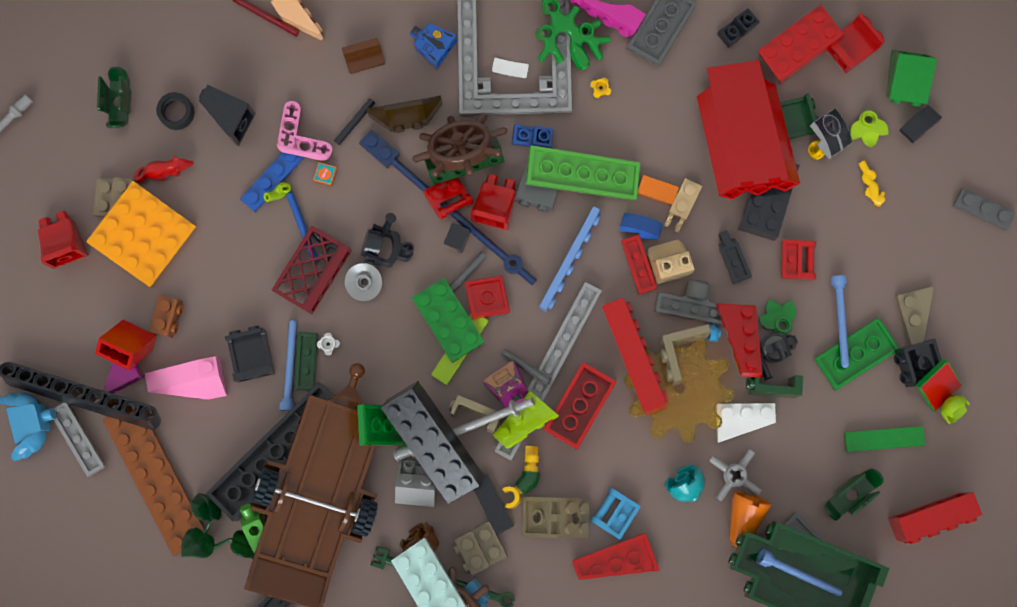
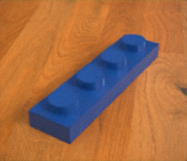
[240,152,305,213]

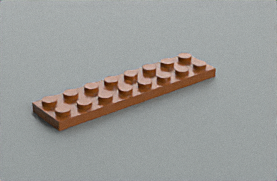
[102,401,208,556]

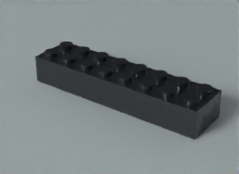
[206,382,334,522]

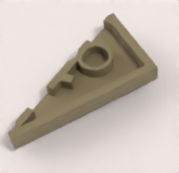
[895,287,934,345]

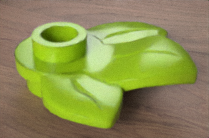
[850,110,889,148]

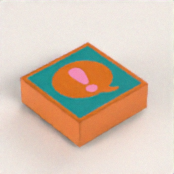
[313,162,337,186]

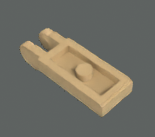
[664,178,702,233]

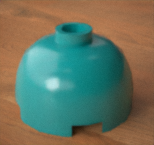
[664,464,705,502]

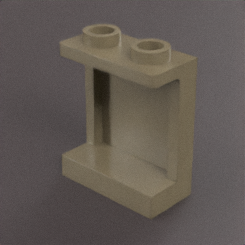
[448,395,501,434]

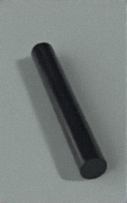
[334,98,375,145]

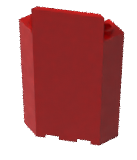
[697,60,800,200]

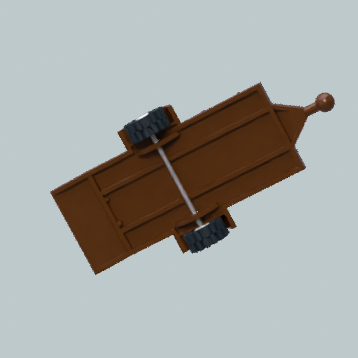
[244,363,378,607]

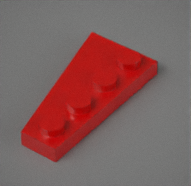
[716,304,762,377]
[572,533,660,580]

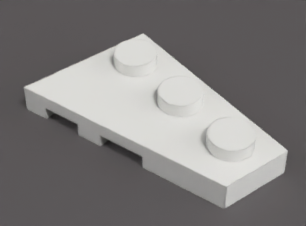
[716,403,776,443]

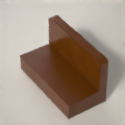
[342,38,385,74]

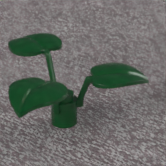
[181,493,254,559]

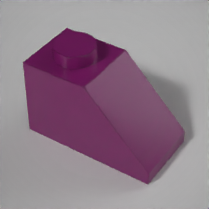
[103,363,145,394]

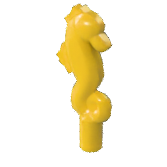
[858,160,885,207]

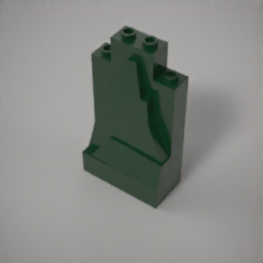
[728,521,890,607]

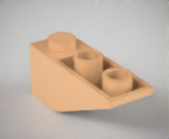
[271,0,323,40]

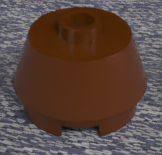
[399,522,439,552]

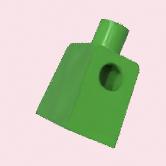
[240,504,266,553]

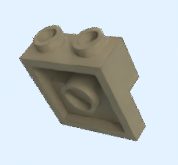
[93,178,136,217]
[453,522,508,575]

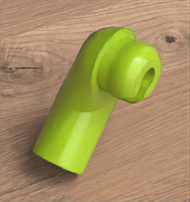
[264,182,291,202]

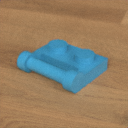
[590,487,641,540]

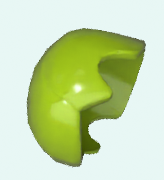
[940,395,970,424]

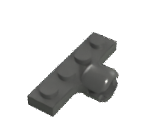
[654,280,722,325]

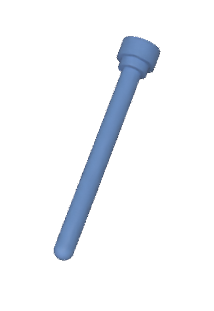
[831,275,849,368]
[279,319,297,411]
[757,549,843,596]

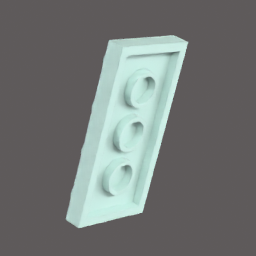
[391,538,467,607]

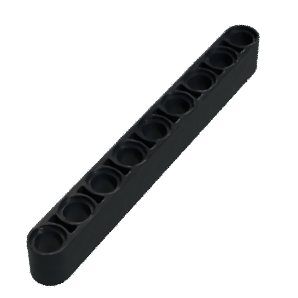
[0,362,161,430]

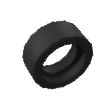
[156,92,195,130]

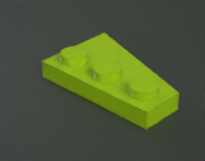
[493,391,559,449]

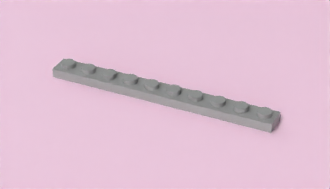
[494,282,602,461]

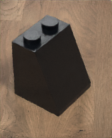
[199,84,256,146]

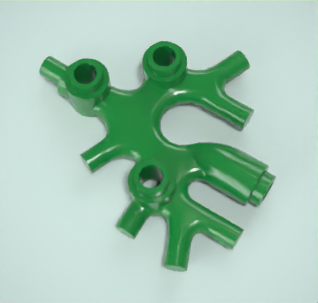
[535,0,611,71]

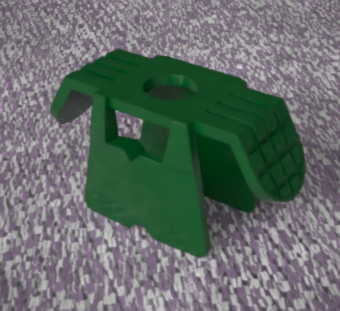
[97,67,131,128]
[825,468,884,521]

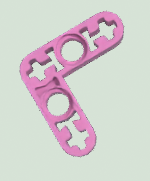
[277,101,332,161]

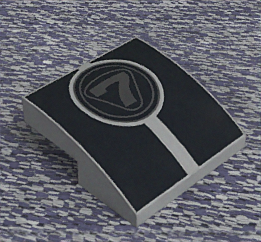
[810,108,853,159]

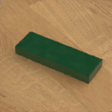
[294,332,318,391]

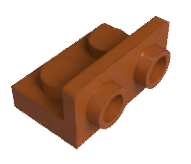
[149,295,183,338]

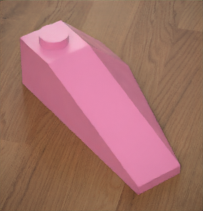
[145,356,227,400]

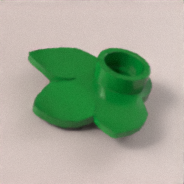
[759,299,796,335]

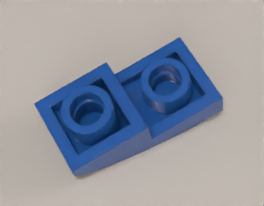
[511,124,553,148]
[620,213,663,239]

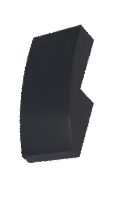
[717,9,760,48]
[899,105,942,143]

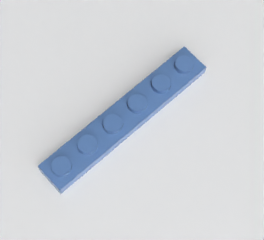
[539,206,601,312]

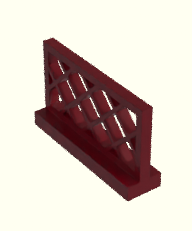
[272,226,352,315]

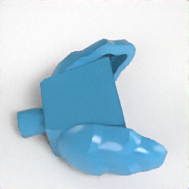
[0,392,57,461]

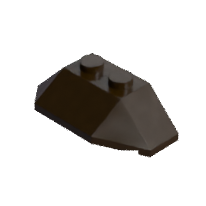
[366,95,442,133]

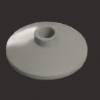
[345,263,383,301]

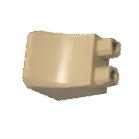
[647,240,695,285]

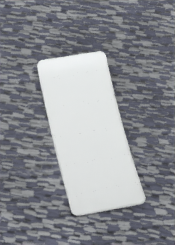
[492,58,529,78]

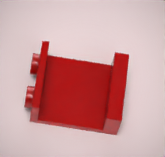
[827,13,885,74]

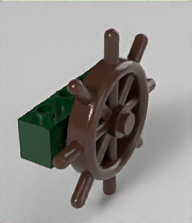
[412,113,507,185]

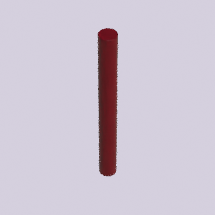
[233,0,300,37]

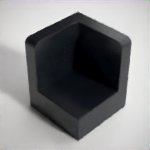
[444,223,470,253]

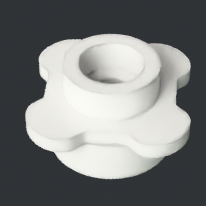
[317,333,340,356]

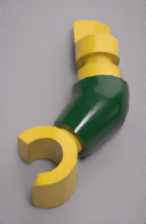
[502,446,540,509]

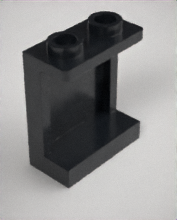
[225,326,275,383]

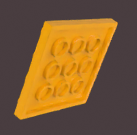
[86,181,196,287]

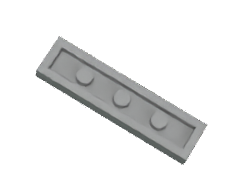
[53,403,106,477]

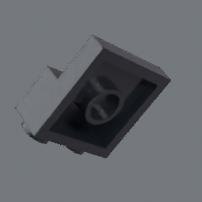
[894,339,942,387]

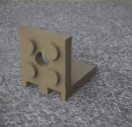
[660,324,711,386]
[522,497,590,538]

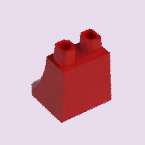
[470,174,516,231]
[37,211,89,269]

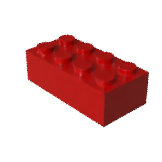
[758,4,844,84]
[543,362,617,450]
[888,492,982,544]

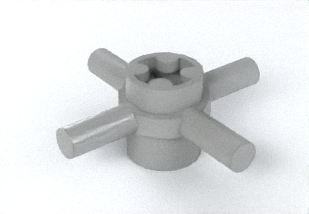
[709,449,762,502]

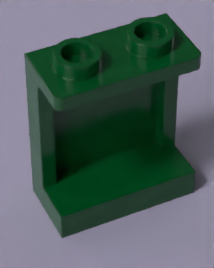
[780,93,819,140]
[746,375,803,398]

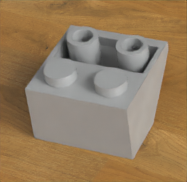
[395,459,437,507]

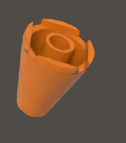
[729,491,772,547]

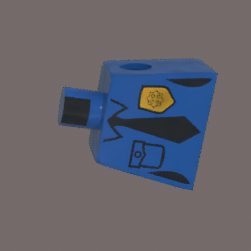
[410,24,457,69]

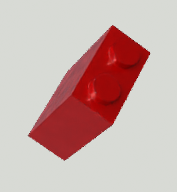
[95,319,157,370]

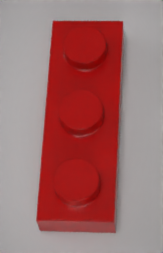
[621,235,657,295]

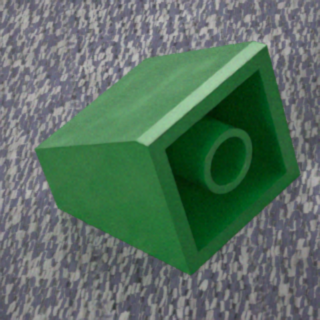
[886,50,937,106]

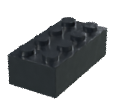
[738,164,800,241]

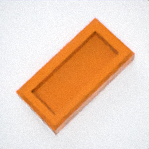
[637,175,679,206]

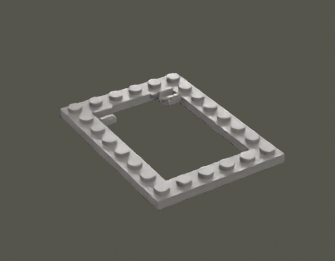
[458,0,572,116]

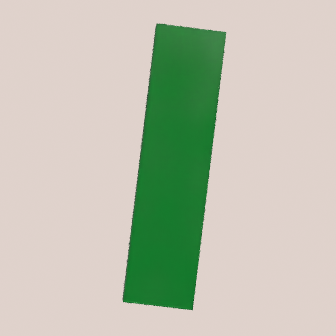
[844,426,925,452]

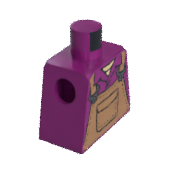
[482,360,528,407]

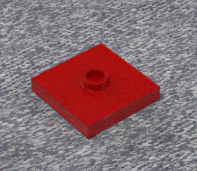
[465,275,510,320]

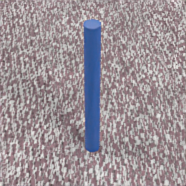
[286,192,320,264]

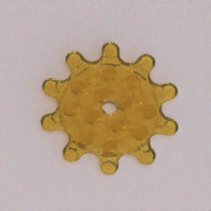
[624,333,735,443]

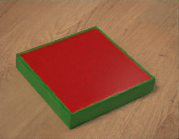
[916,359,962,412]

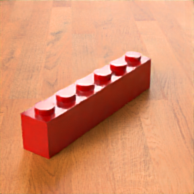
[602,298,669,416]

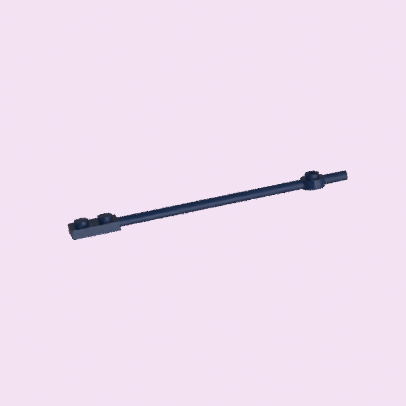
[359,129,537,286]

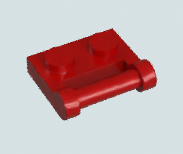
[423,177,473,220]
[781,240,816,280]

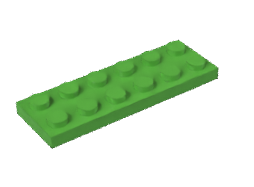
[525,145,640,201]

